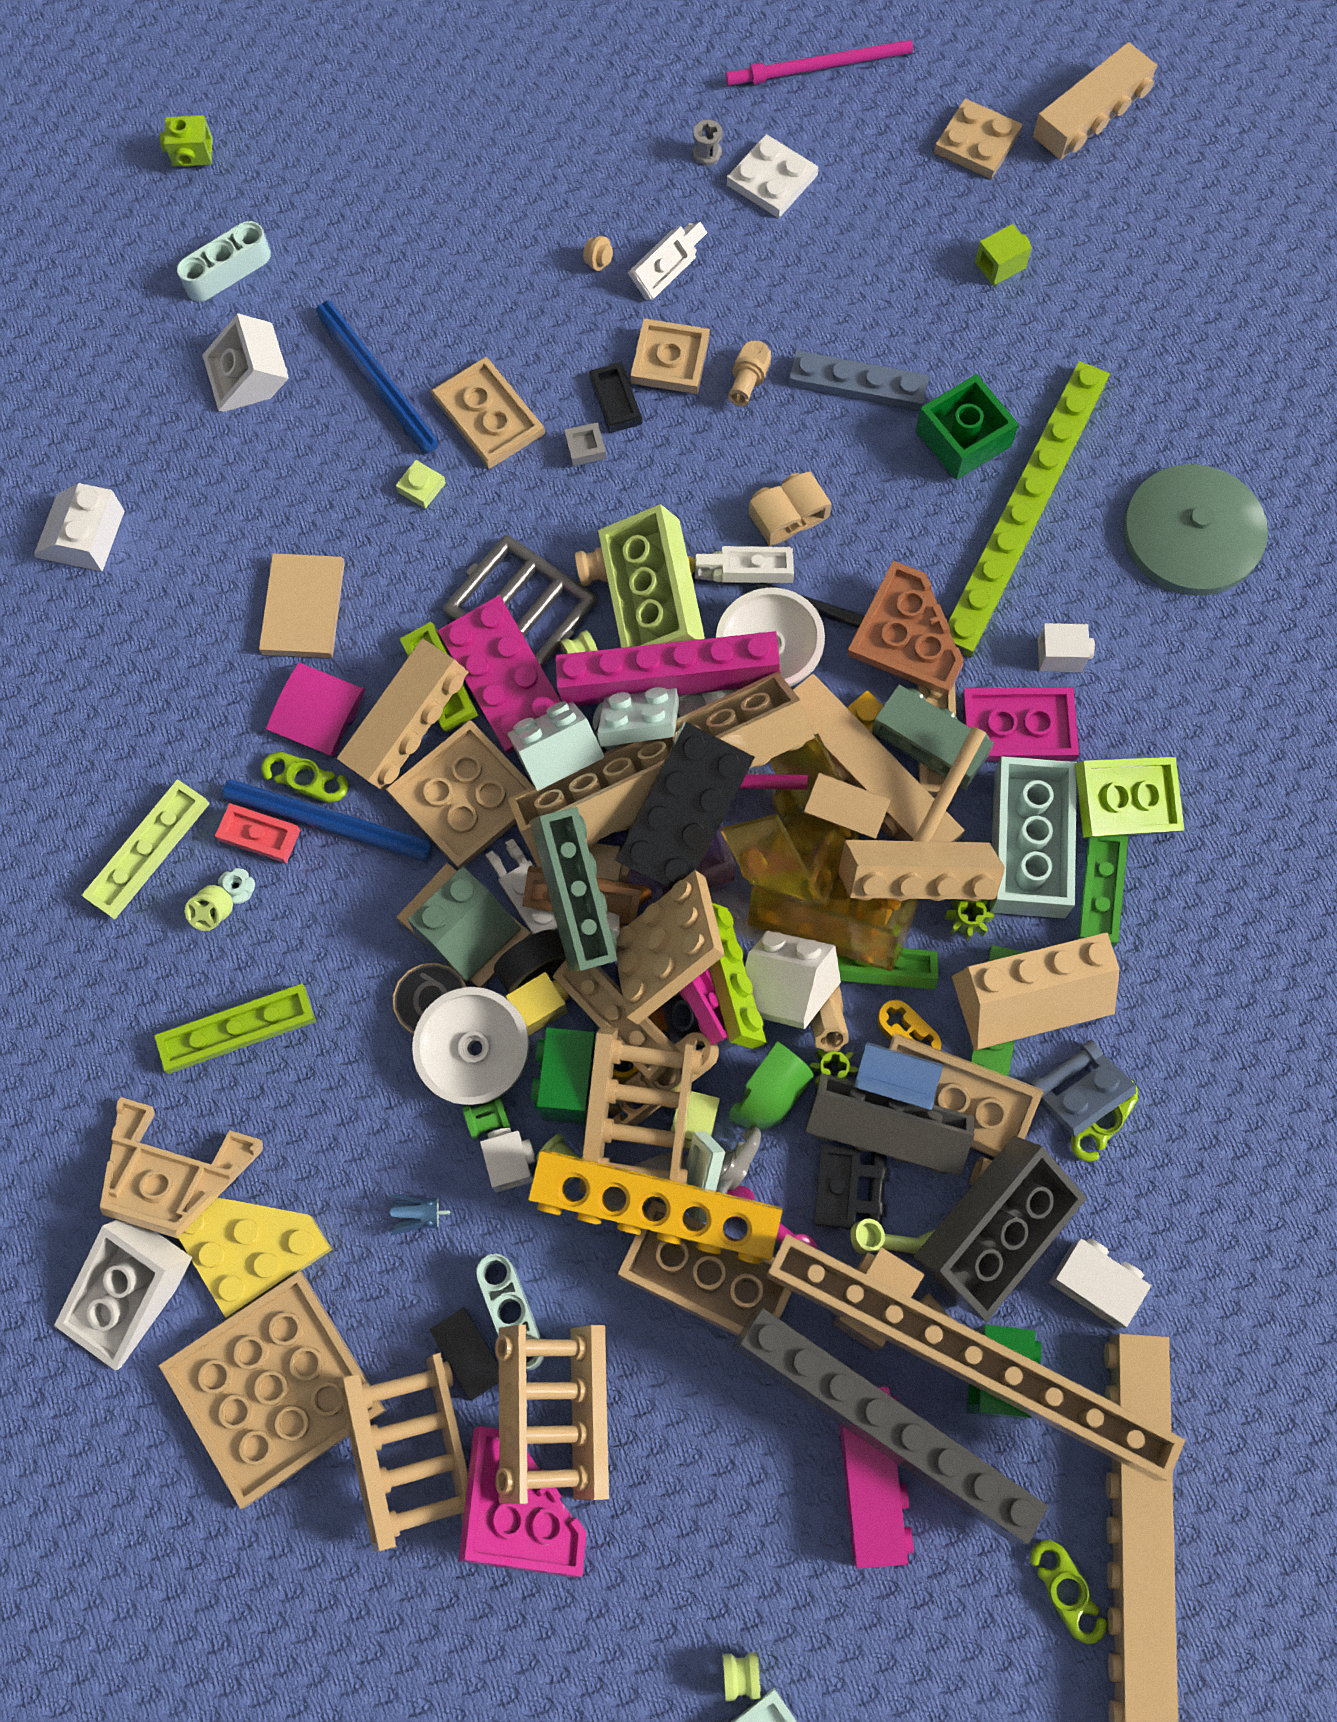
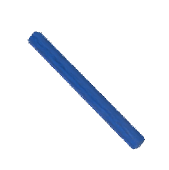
[316,300,438,454]
[222,780,433,861]

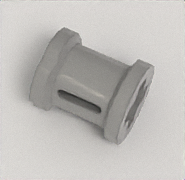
[693,120,723,166]

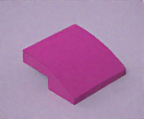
[266,663,365,756]

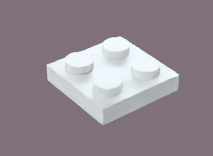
[727,134,818,218]

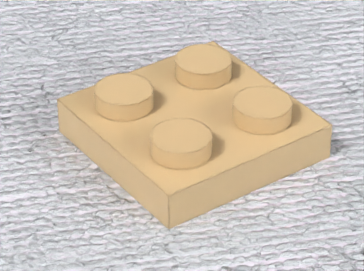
[934,98,1023,180]
[630,318,710,394]

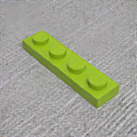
[709,903,767,1050]
[154,983,316,1074]

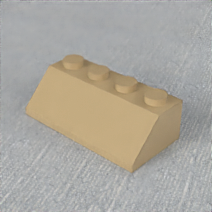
[951,933,1120,1051]

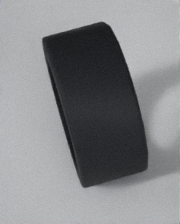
[494,929,566,993]

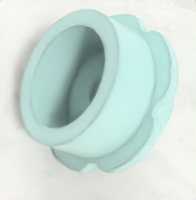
[218,868,255,904]

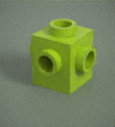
[160,115,213,167]

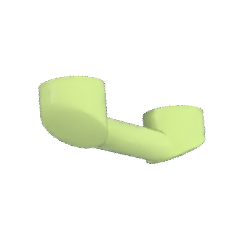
[850,1219,936,1255]

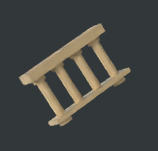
[579,1026,703,1193]
[495,1325,609,1504]
[338,1353,468,1553]

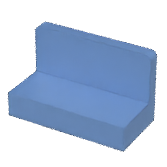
[854,1042,943,1110]

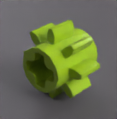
[944,899,994,941]
[809,1048,858,1087]

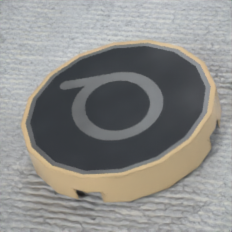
[393,963,466,1036]

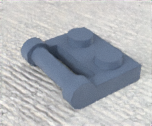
[1028,1040,1136,1137]

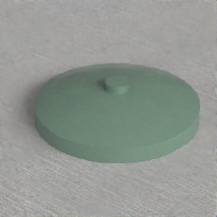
[1123,464,1268,596]

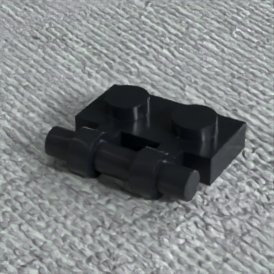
[814,1144,890,1230]

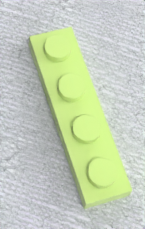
[81,779,209,920]

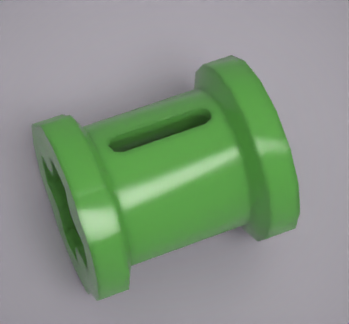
[462,1096,511,1140]

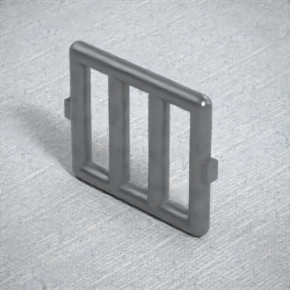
[443,535,597,668]

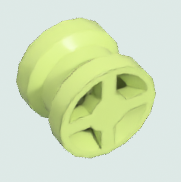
[560,630,598,654]
[184,885,233,931]
[723,1652,760,1701]

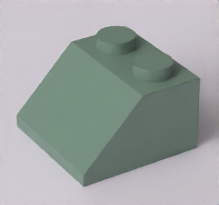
[407,866,521,983]

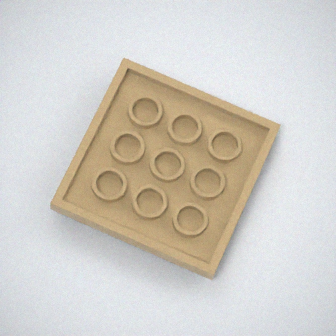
[159,1271,386,1509]

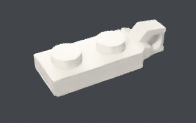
[628,222,707,300]
[695,546,794,583]

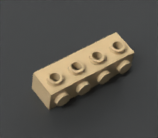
[1033,42,1157,160]
[336,638,468,791]
[838,840,1005,901]

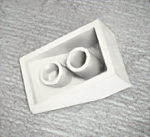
[54,1220,192,1371]

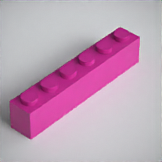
[556,631,781,706]

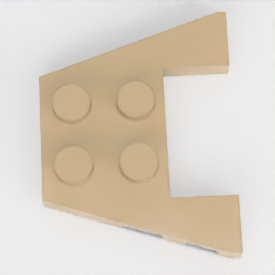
[100,1097,263,1238]

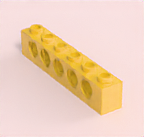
[528,1150,783,1264]

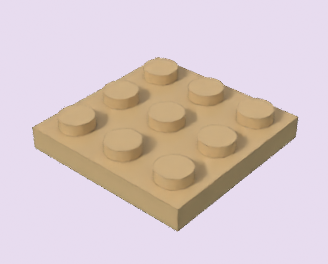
[386,720,533,870]
[616,870,725,1025]

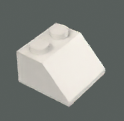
[202,313,289,412]
[34,483,124,572]
[745,931,841,1029]

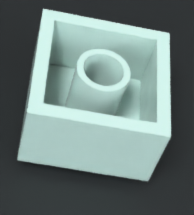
[507,701,605,791]

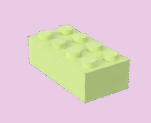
[598,504,705,648]

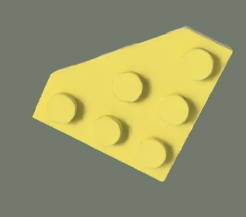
[178,1197,332,1319]

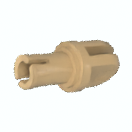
[728,341,771,406]

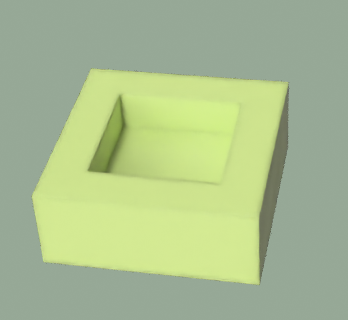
[396,460,446,509]

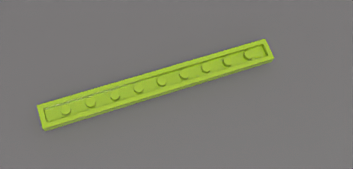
[948,361,1111,658]

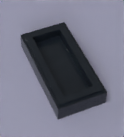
[589,362,642,434]
[429,1307,499,1401]

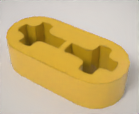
[877,1000,941,1050]

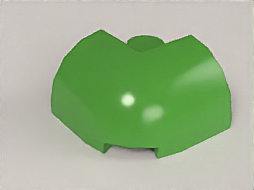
[729,1041,814,1131]

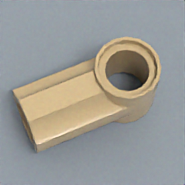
[809,985,849,1053]

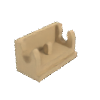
[804,773,891,840]

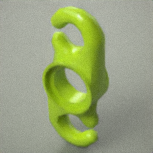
[261,752,348,803]
[1071,1079,1138,1162]
[1030,1539,1107,1645]

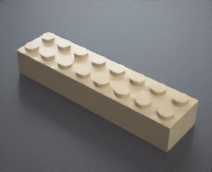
[508,671,815,868]

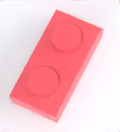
[215,803,301,864]

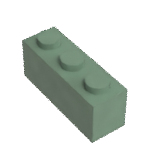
[872,684,995,790]

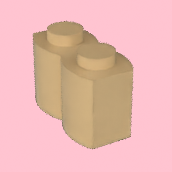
[748,472,832,546]

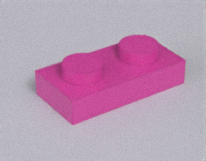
[679,969,729,1045]

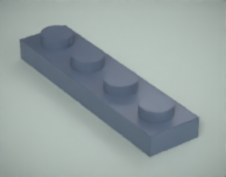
[789,350,929,411]

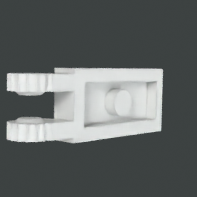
[485,839,558,934]

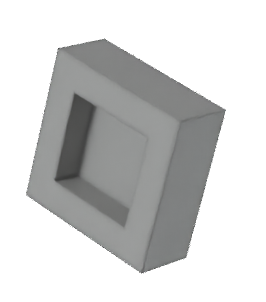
[564,422,606,466]

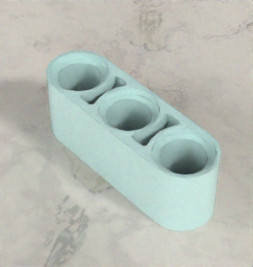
[177,221,270,302]
[476,1254,544,1371]

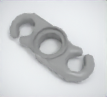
[716,1126,761,1194]

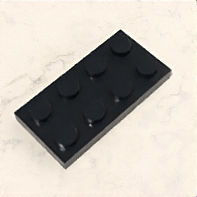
[615,721,755,889]

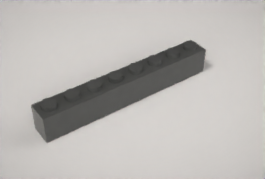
[731,1308,1049,1545]

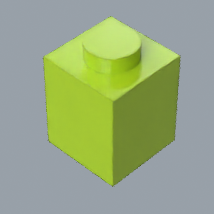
[975,224,1032,286]

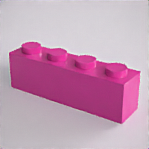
[839,1387,914,1569]

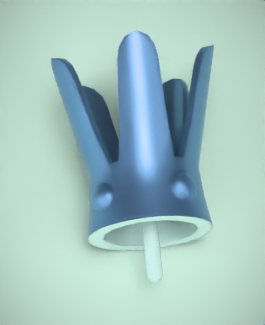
[390,1193,450,1235]

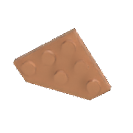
[848,561,964,696]

